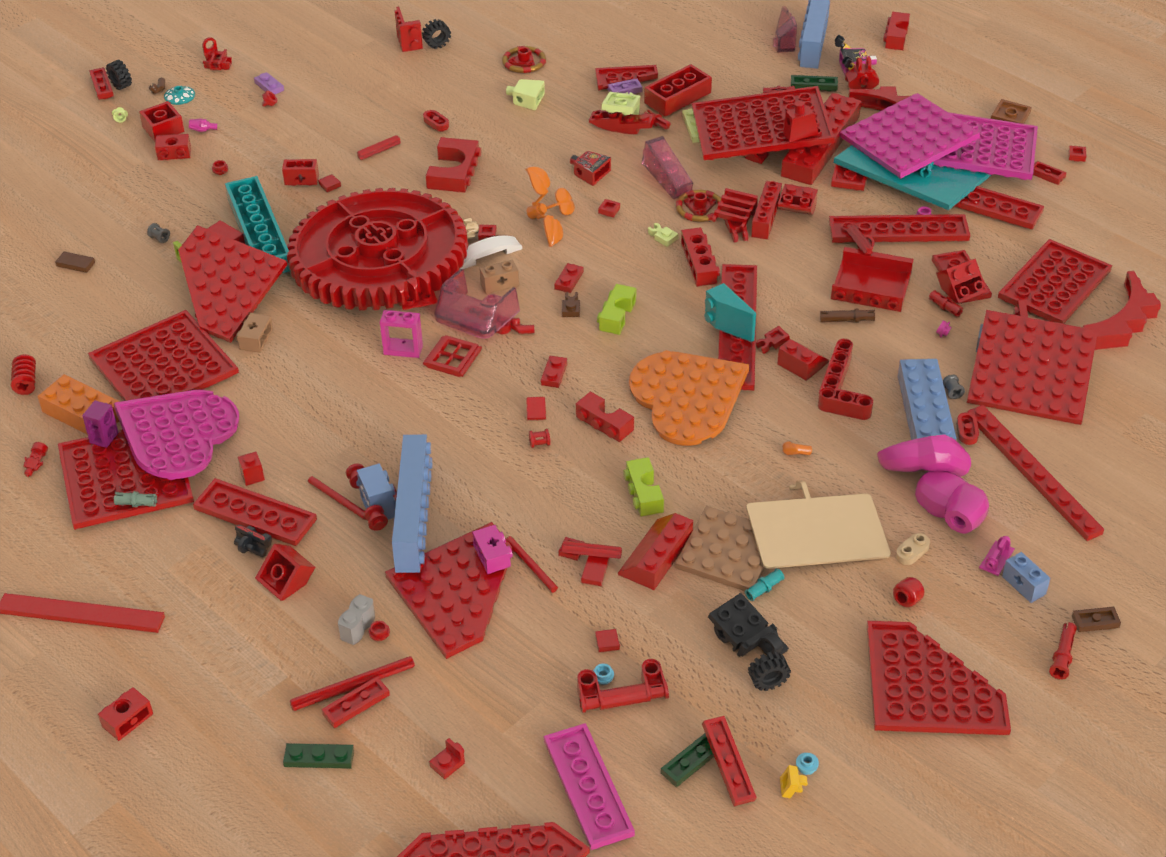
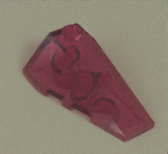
[773,6,797,53]

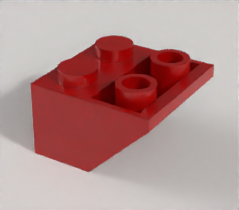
[778,184,818,215]
[936,258,987,303]

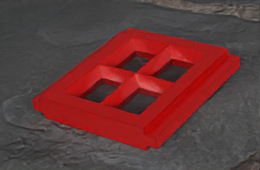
[423,335,482,377]

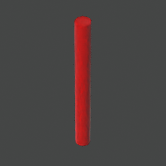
[308,476,366,520]
[506,536,558,593]

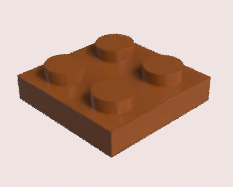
[991,99,1032,124]

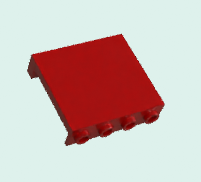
[831,247,914,312]

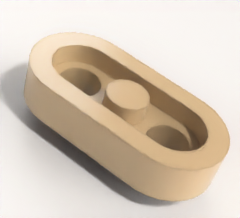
[896,533,930,565]

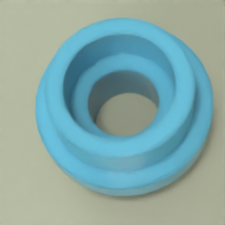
[593,664,614,684]
[796,753,819,775]

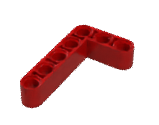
[818,338,873,420]

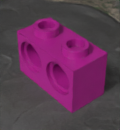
[82,400,119,448]

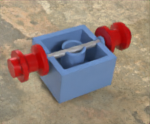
[345,463,396,531]

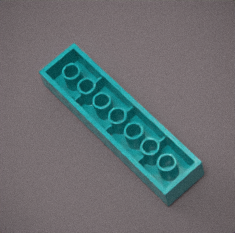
[225,176,290,273]

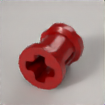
[529,429,550,448]

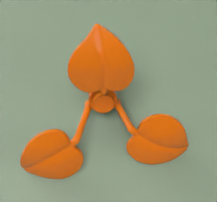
[525,167,575,247]

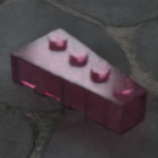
[642,136,693,199]

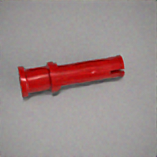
[1049,622,1077,680]

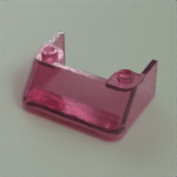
[434,269,520,339]

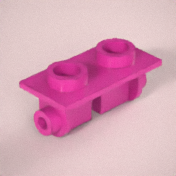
[979,536,1015,576]

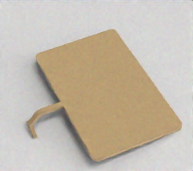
[746,481,891,569]

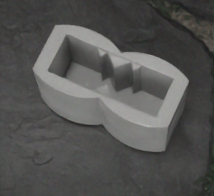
[338,594,375,645]

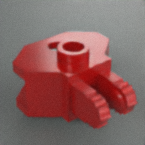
[845,57,879,89]

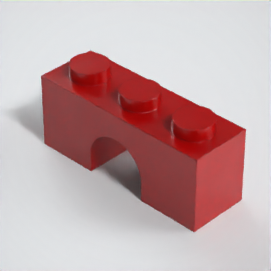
[883,11,910,51]
[576,391,634,443]

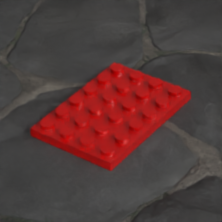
[998,239,1113,324]

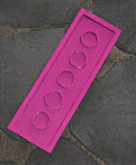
[544,723,635,850]

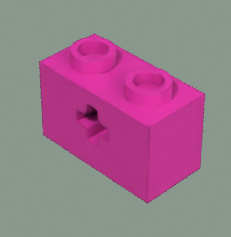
[472,525,513,574]

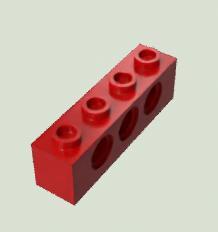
[751,181,782,240]
[681,227,720,287]

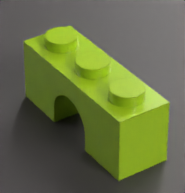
[597,284,636,335]
[623,457,664,517]

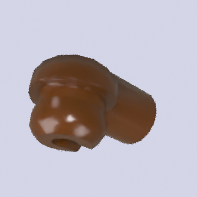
[149,77,166,94]

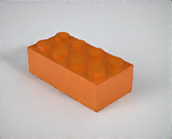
[38,374,120,435]

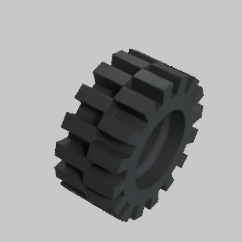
[422,19,451,49]
[106,60,132,90]
[748,652,791,691]

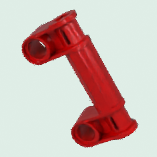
[577,659,669,713]

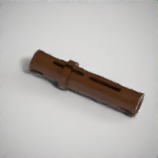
[820,309,875,323]

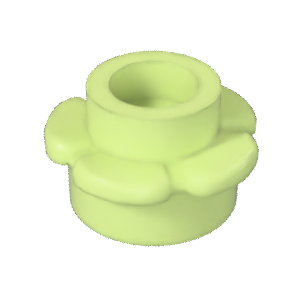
[112,107,128,123]

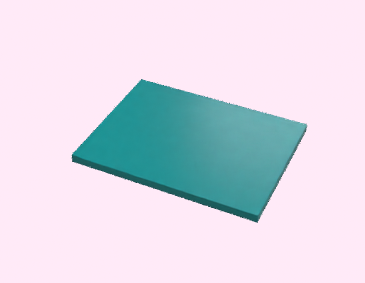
[833,145,991,210]

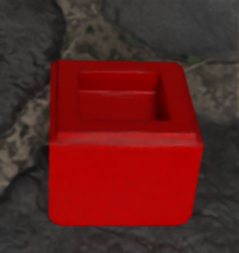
[745,152,770,164]
[526,396,546,420]

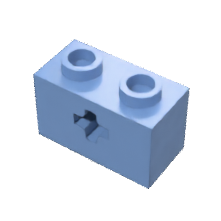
[1002,552,1050,603]

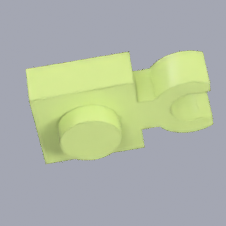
[648,223,679,247]

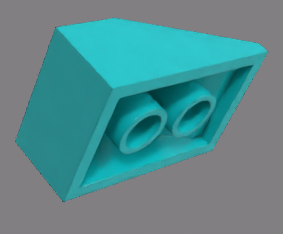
[704,283,756,342]

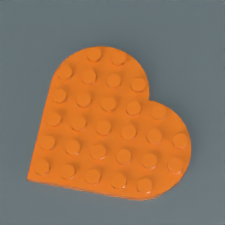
[629,350,749,446]

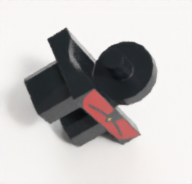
[234,524,272,558]

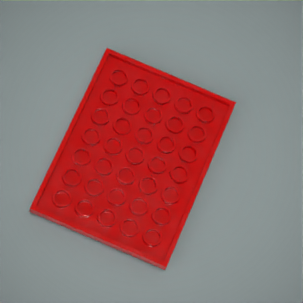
[692,86,835,160]

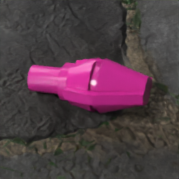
[189,118,218,132]

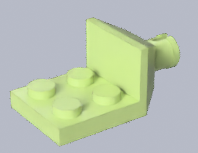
[601,92,640,115]

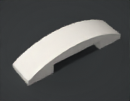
[460,236,522,270]

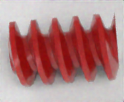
[11,354,36,395]

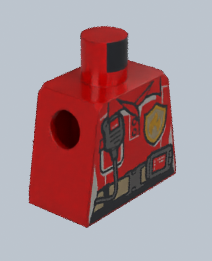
[570,151,611,186]

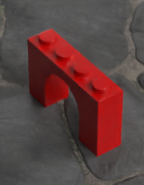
[426,137,481,193]

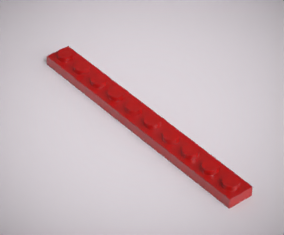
[967,405,1104,541]

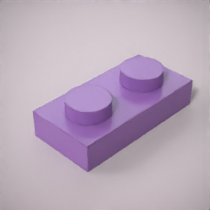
[254,72,284,94]
[608,79,642,94]

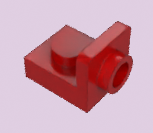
[429,738,465,779]

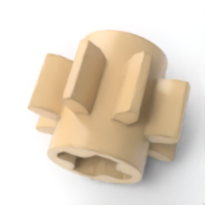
[463,218,478,239]

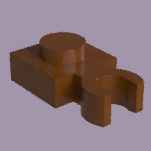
[562,292,580,317]

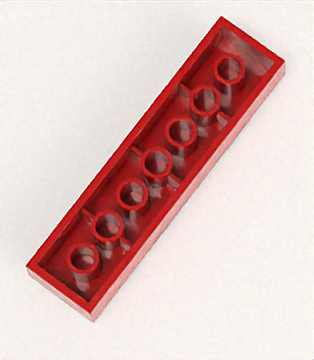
[781,93,861,185]

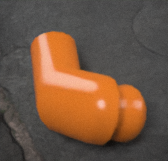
[782,441,812,455]

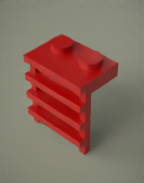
[394,6,423,52]
[712,188,758,229]

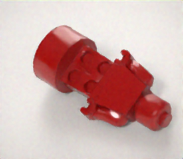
[24,442,48,477]

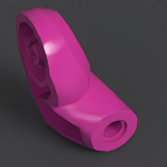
[877,435,971,477]
[915,471,989,534]

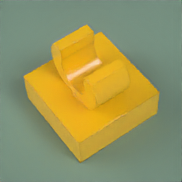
[780,765,808,798]

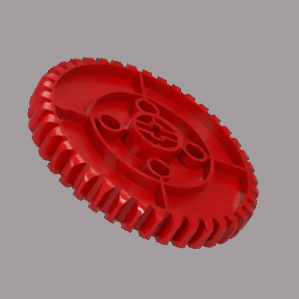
[287,188,468,311]

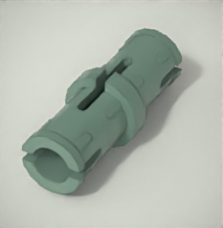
[114,491,157,507]

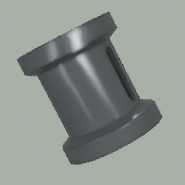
[147,223,170,243]
[943,374,965,399]

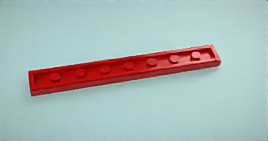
[0,593,165,633]

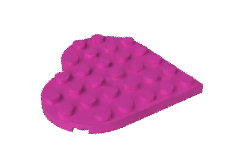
[114,390,239,480]

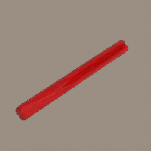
[290,656,415,711]

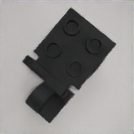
[708,593,789,657]

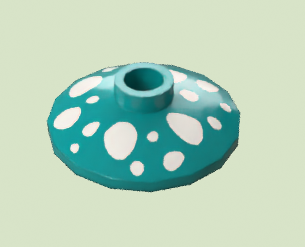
[164,86,195,105]

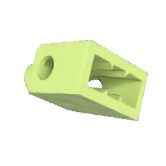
[506,79,545,110]

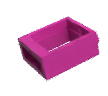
[380,310,423,358]

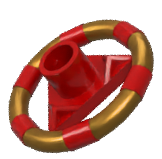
[502,46,546,73]
[676,189,722,222]

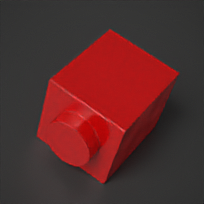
[237,451,265,486]

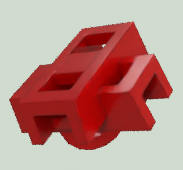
[202,37,232,70]

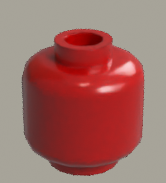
[893,577,925,607]

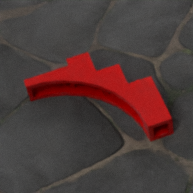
[848,86,910,111]
[1083,271,1161,350]

